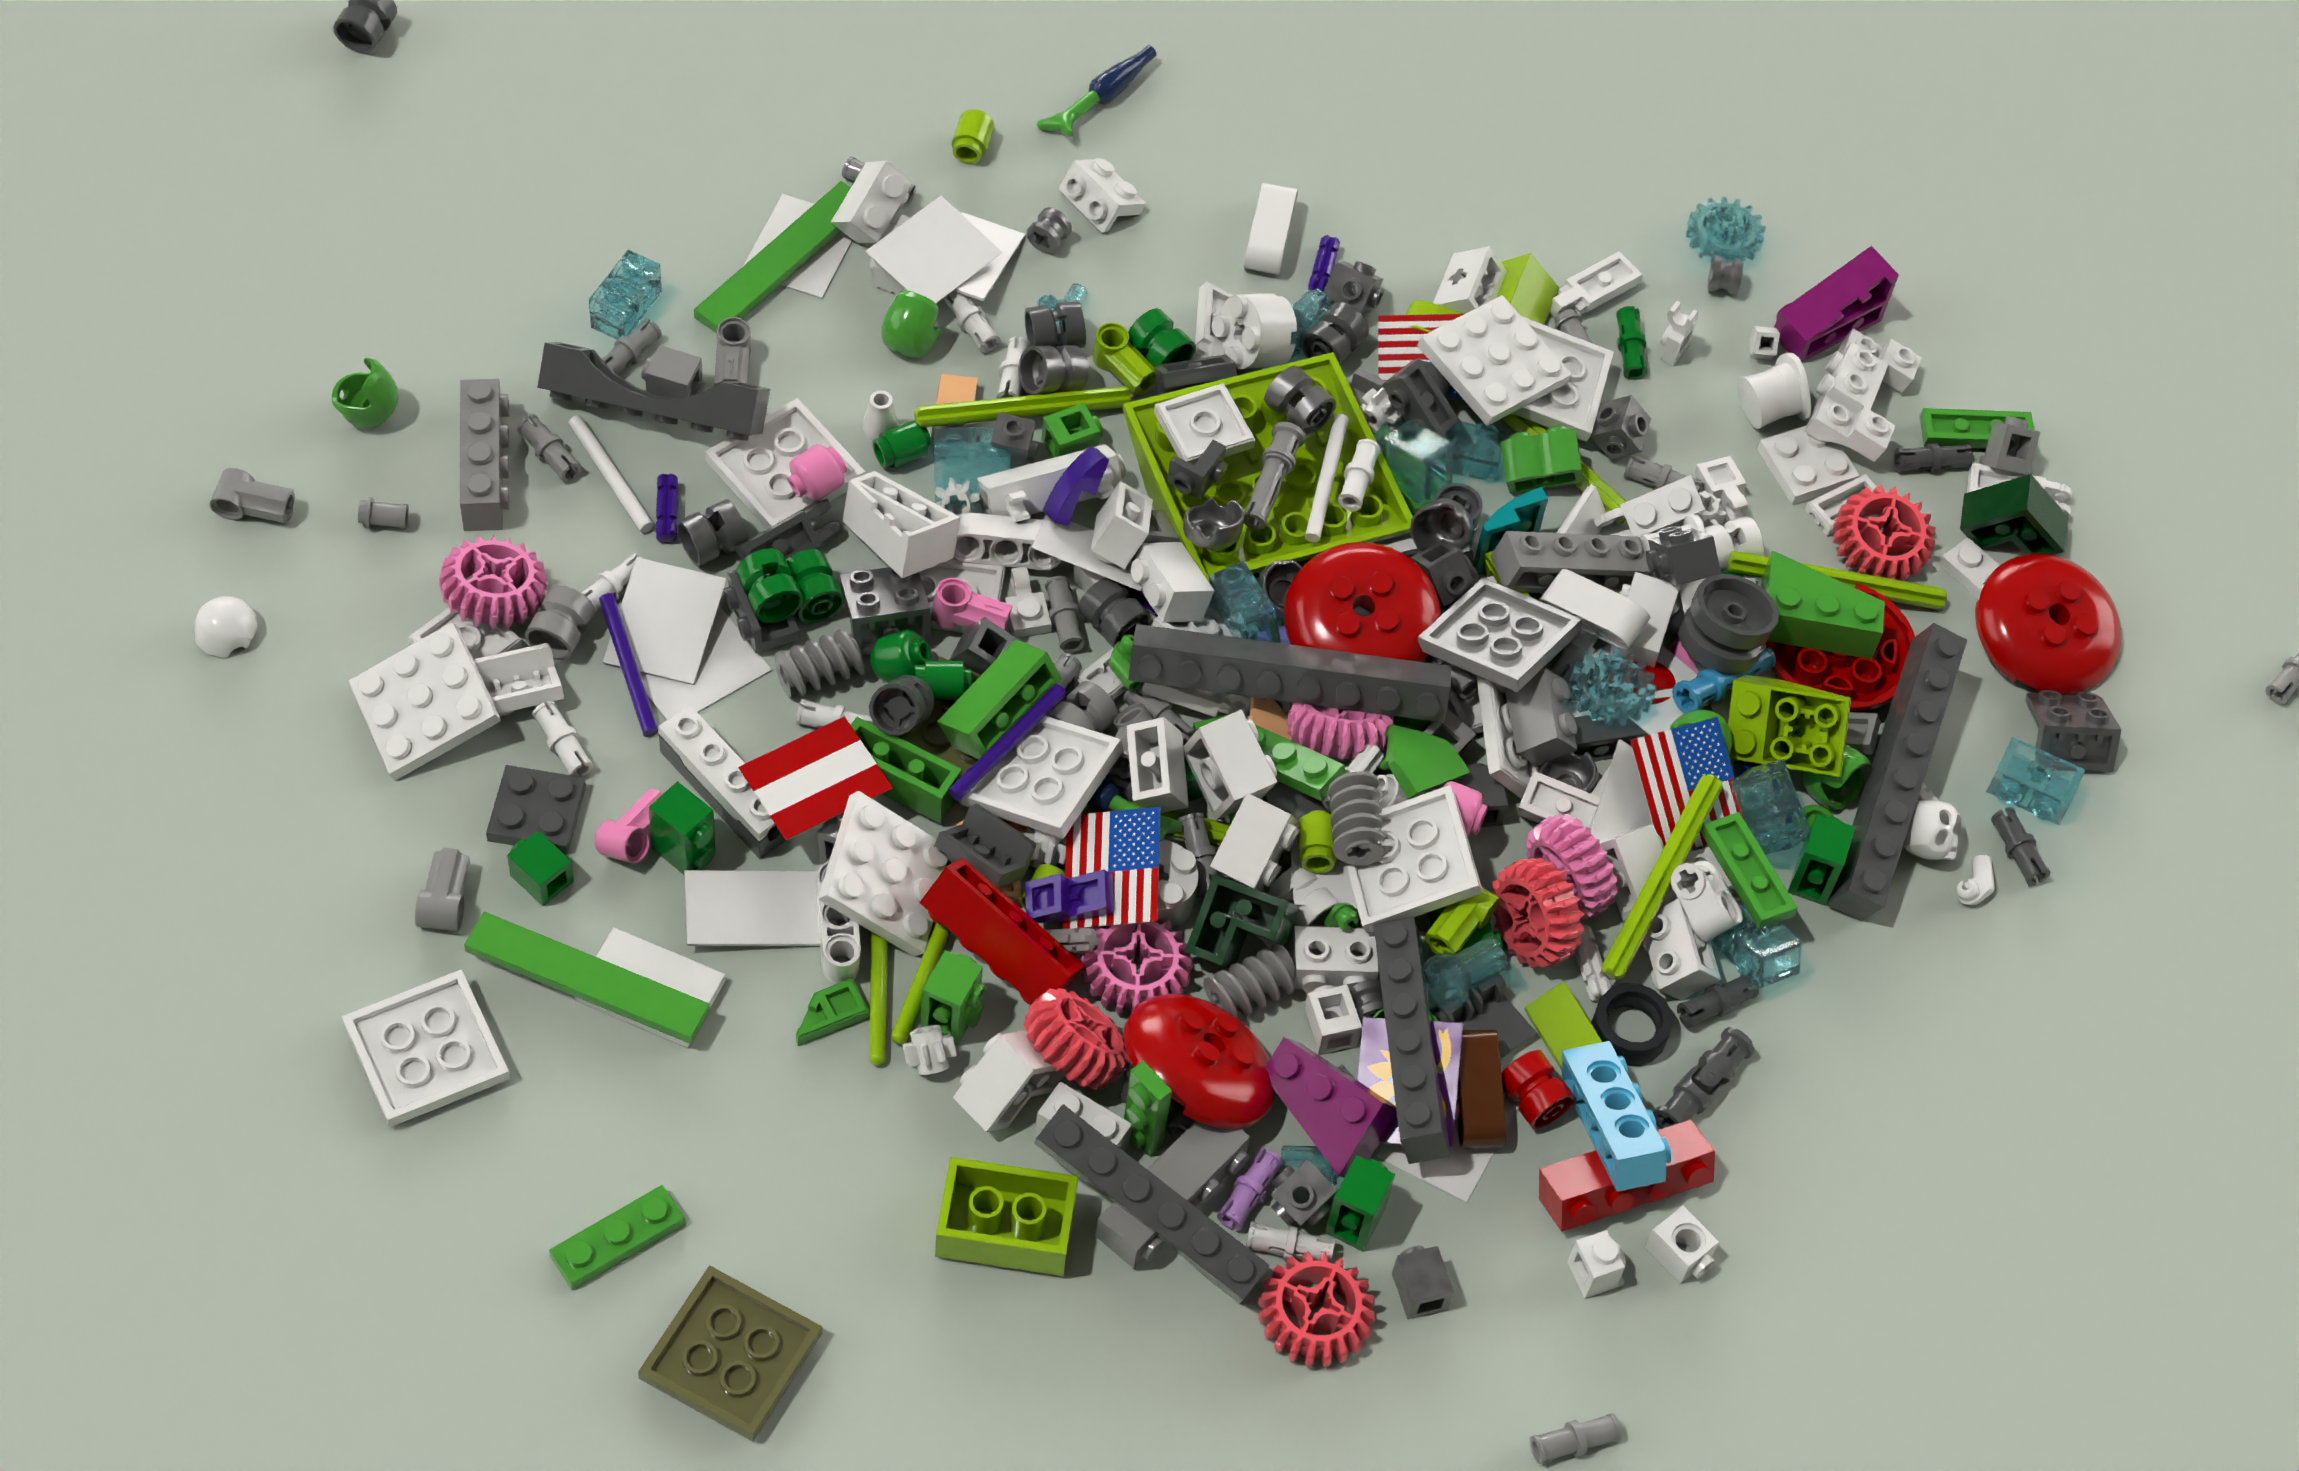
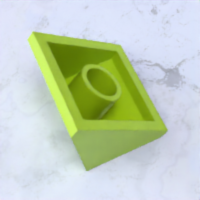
[1497,253,1559,325]

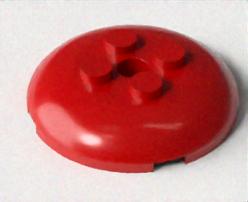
[1284,542,1441,662]
[1975,553,2122,695]
[1764,583,1915,713]
[1124,994,1276,1129]

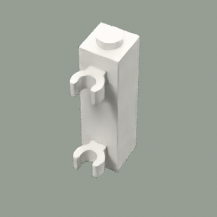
[977,444,1126,523]

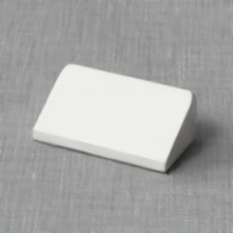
[1557,484,1606,535]

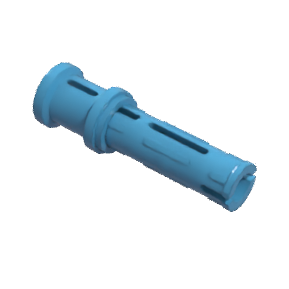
[1672,645,1776,713]

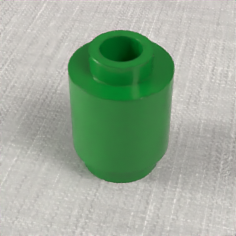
[872,420,932,468]
[915,661,971,700]

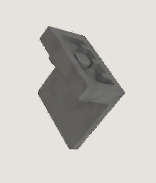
[840,567,932,656]
[2025,690,2122,771]

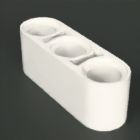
[1244,182,1298,275]
[954,513,1061,570]
[1539,569,1651,650]
[816,861,861,984]

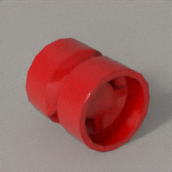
[1501,1050,1576,1129]

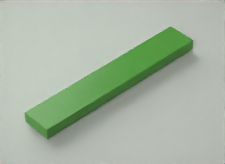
[694,181,851,333]
[464,911,710,1044]

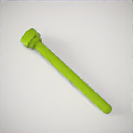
[891,923,951,1044]
[869,931,888,1066]

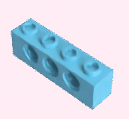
[1562,1041,1672,1192]

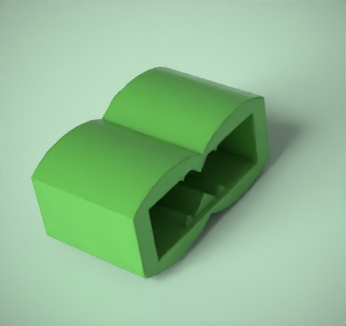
[1501,426,1584,493]

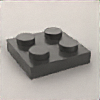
[486,765,586,855]

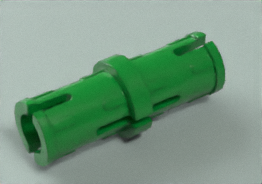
[1616,306,1647,380]

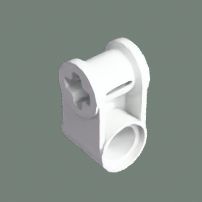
[1671,861,1743,942]

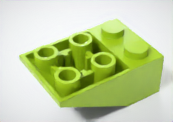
[1728,675,1851,777]

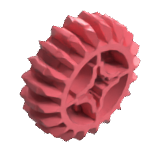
[1832,485,1936,581]
[1492,858,1585,968]
[1023,988,1130,1090]
[1258,1251,1376,1369]

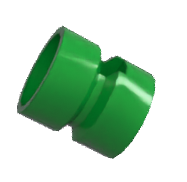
[1128,308,1196,366]
[736,548,803,623]
[786,549,845,623]

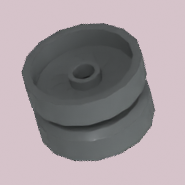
[1678,574,1779,674]

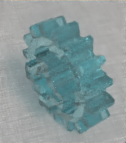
[1686,196,1766,265]
[1569,648,1656,726]

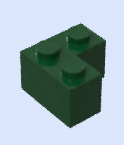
[1960,474,2068,555]
[1184,874,1300,968]

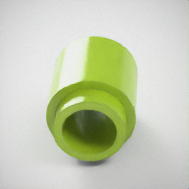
[951,109,994,164]
[1298,810,1338,873]

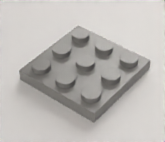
[1418,578,1582,692]

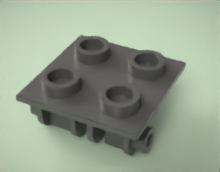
[1428,973,1537,1059]

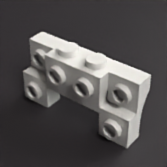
[1804,328,1922,462]

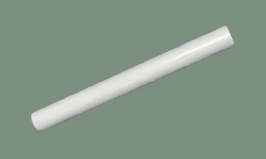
[1305,414,1349,543]
[568,415,654,533]

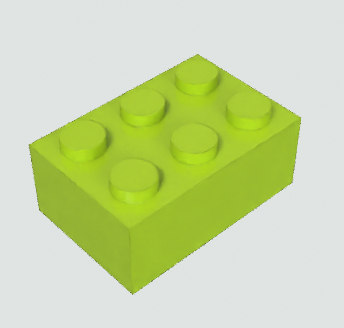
[935,1156,1079,1276]

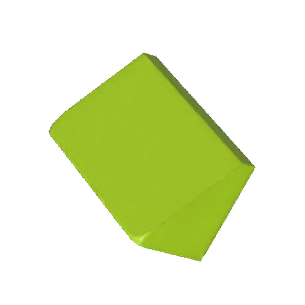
[1524,982,1602,1071]

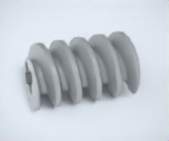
[775,629,865,698]
[1328,771,1385,865]
[1203,943,1296,1019]

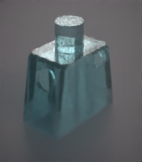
[1374,421,1453,509]

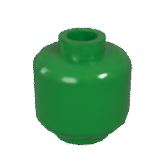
[870,630,931,683]

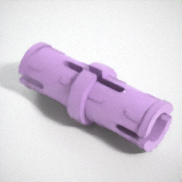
[1217,1148,1283,1231]

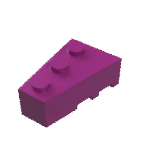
[1774,246,1899,362]
[1266,1037,1397,1178]

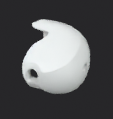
[1903,800,1962,860]

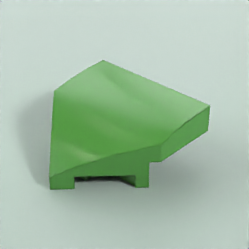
[1380,725,1470,800]

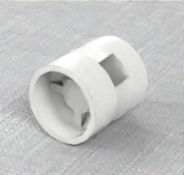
[1704,516,1764,572]
[1268,863,1340,927]

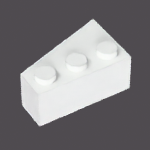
[843,471,961,578]

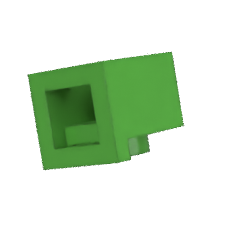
[1041,403,1103,458]

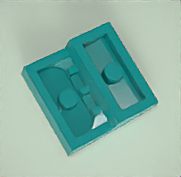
[1473,487,1548,575]

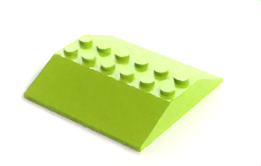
[1122,352,1413,585]

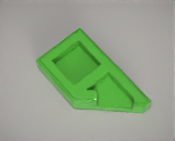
[796,978,869,1046]

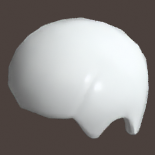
[193,596,258,658]

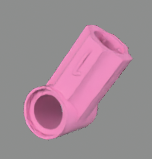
[931,578,1013,630]
[595,789,662,864]

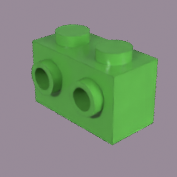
[920,950,986,1046]

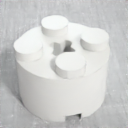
[1212,293,1297,369]
[1157,839,1198,927]

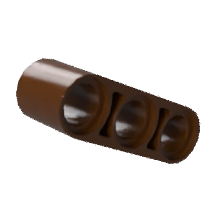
[1456,1030,1506,1149]

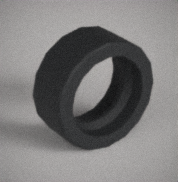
[1591,983,1673,1066]

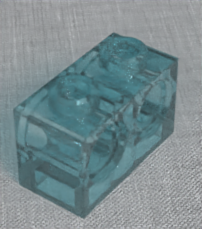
[589,249,662,340]
[1730,759,1810,855]

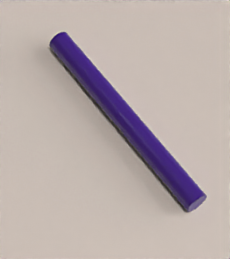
[599,593,658,737]
[948,684,1066,801]

